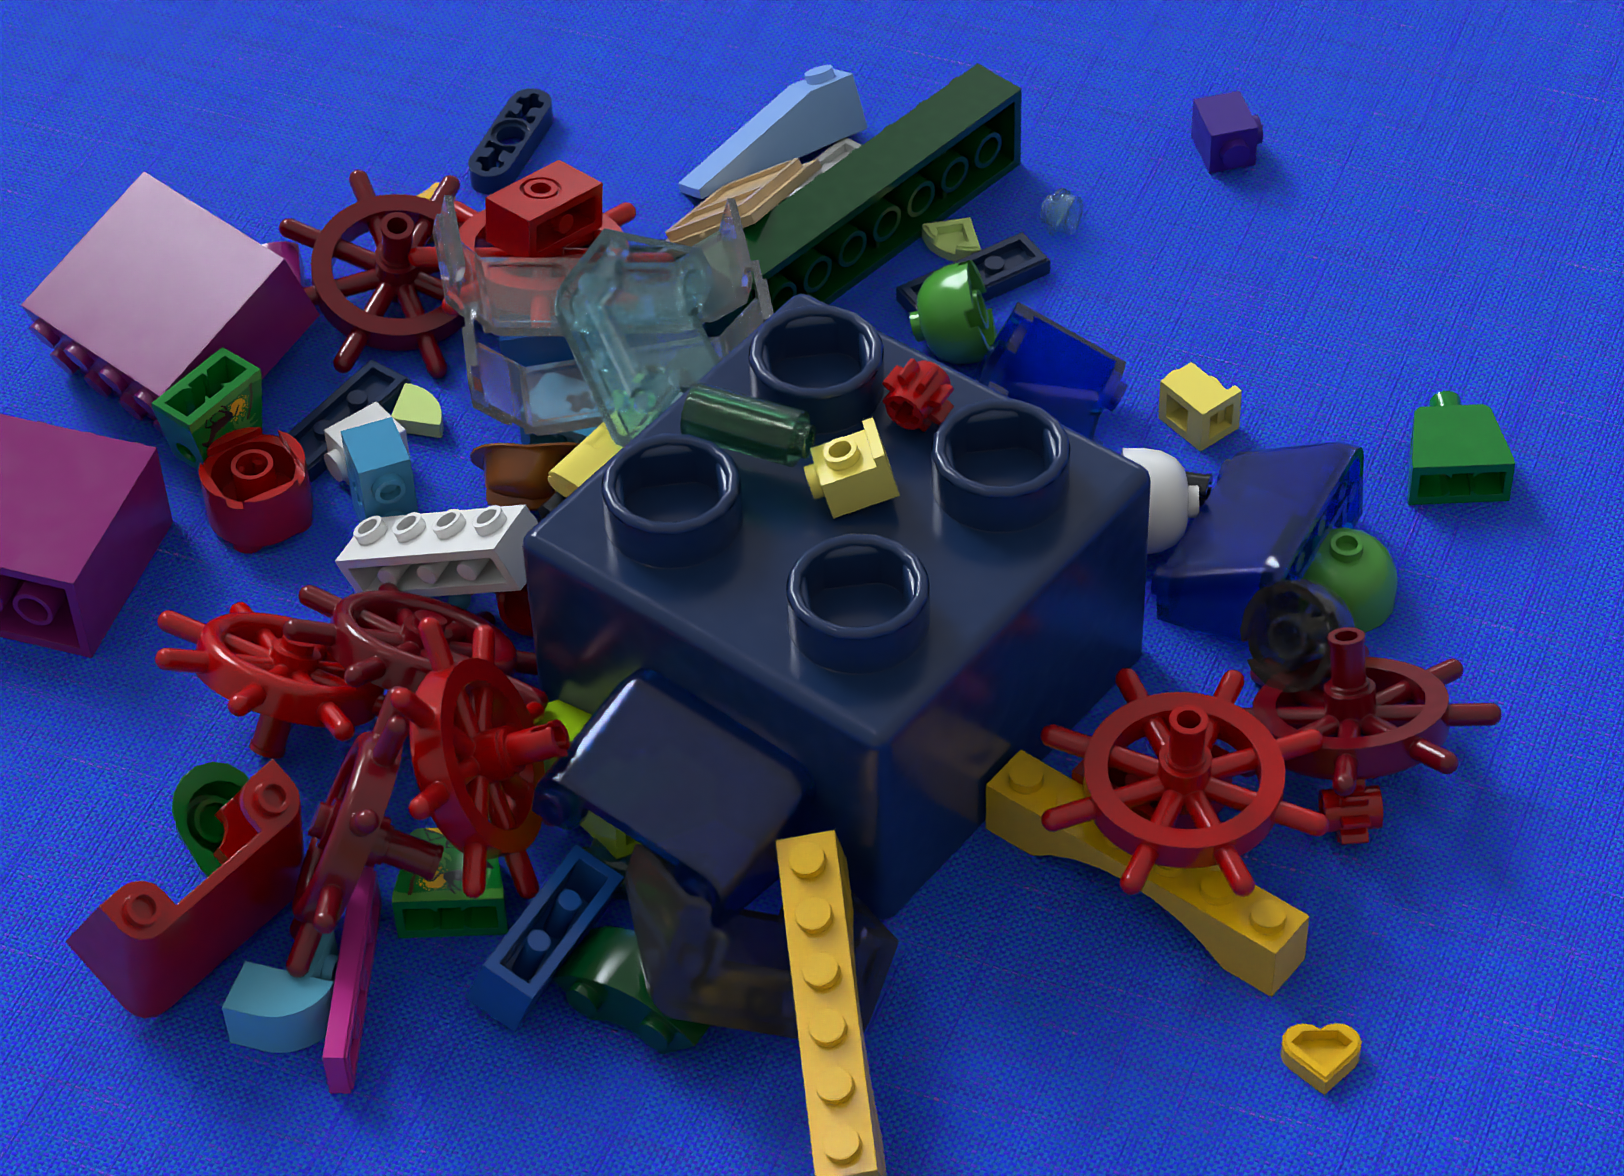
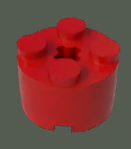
[198,427,313,554]

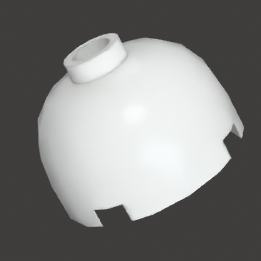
[1121,448,1199,554]

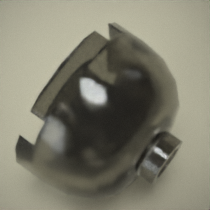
[1240,579,1355,693]

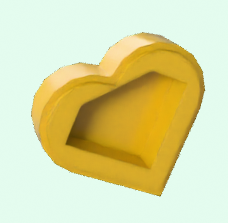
[1280,1023,1362,1095]

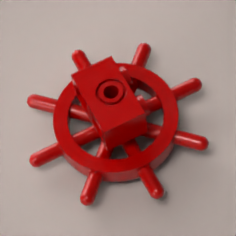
[408,160,673,337]

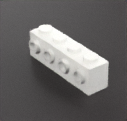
[335,504,538,597]

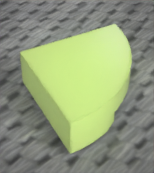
[922,217,981,262]
[391,383,444,438]

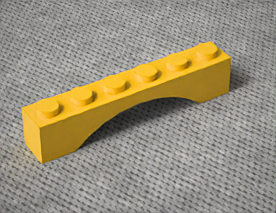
[986,750,1309,997]
[776,830,887,1176]

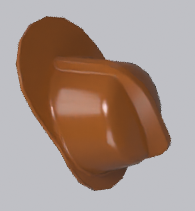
[470,442,580,511]

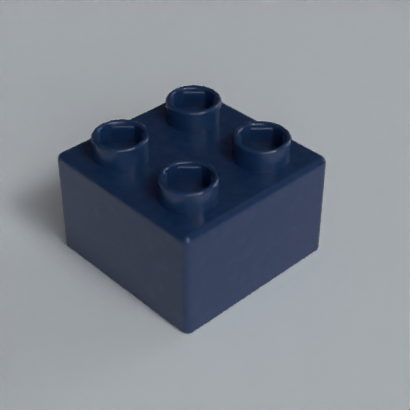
[522,294,1151,920]

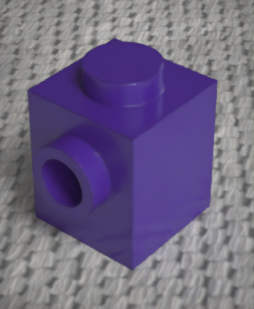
[1191,91,1263,173]

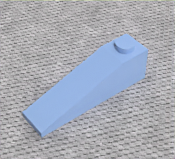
[678,65,868,199]

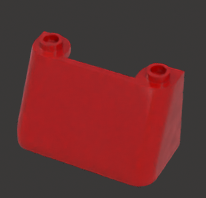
[65,759,305,1018]

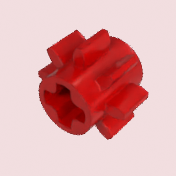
[882,358,954,432]
[1318,779,1383,845]

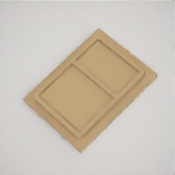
[657,158,822,254]

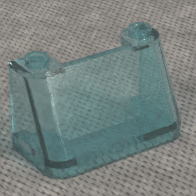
[555,228,720,447]

